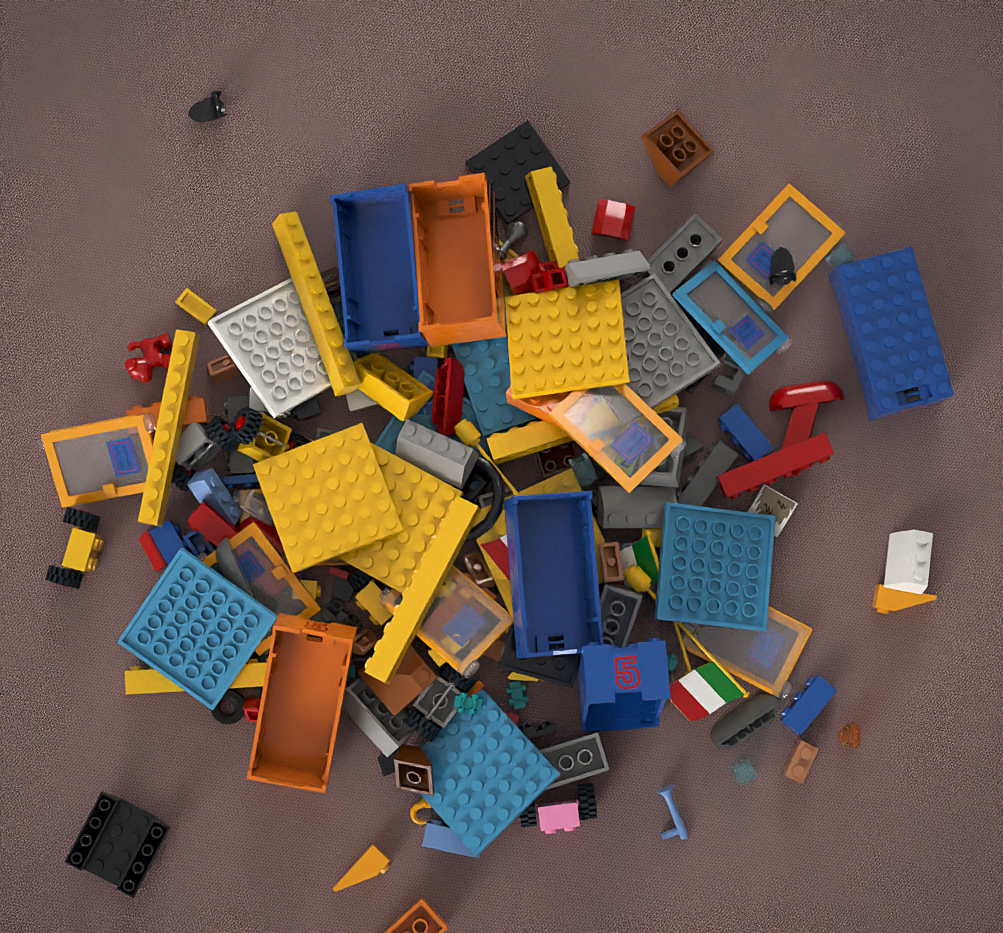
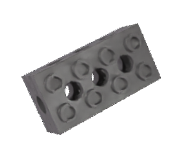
[644,213,723,294]

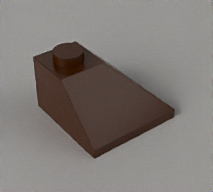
[394,744,435,796]

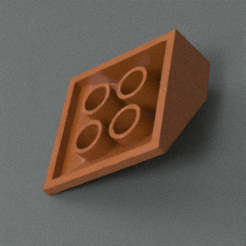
[641,110,715,189]
[357,644,439,716]

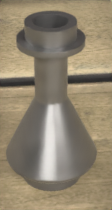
[499,221,528,261]

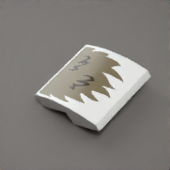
[747,484,798,537]

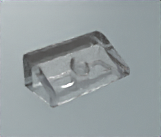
[240,489,275,528]

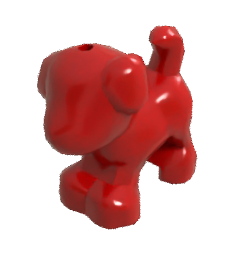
[125,333,173,383]

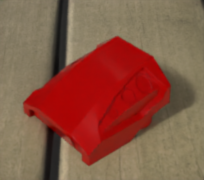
[591,199,636,242]
[501,250,540,295]

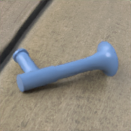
[656,785,689,841]

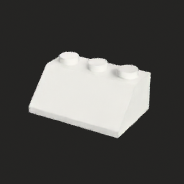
[884,530,933,595]

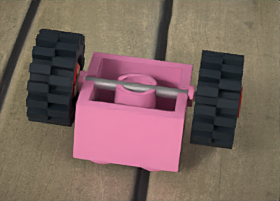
[519,783,597,834]

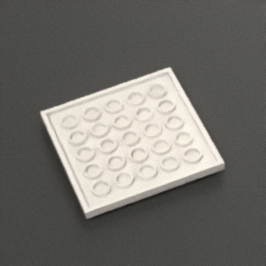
[208,278,358,418]

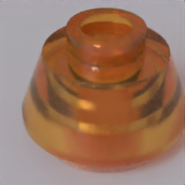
[838,722,861,749]

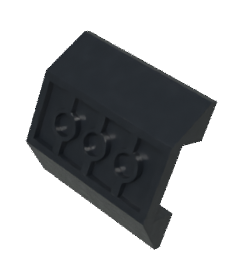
[64,791,171,899]

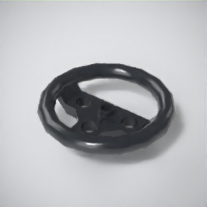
[443,455,505,542]

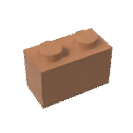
[782,739,819,784]

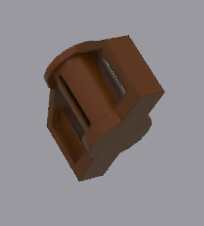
[320,267,342,305]

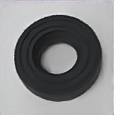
[211,689,245,725]

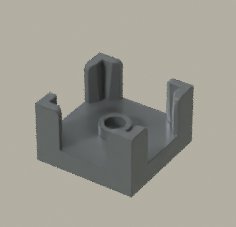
[710,353,752,398]

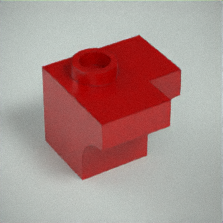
[529,260,568,294]

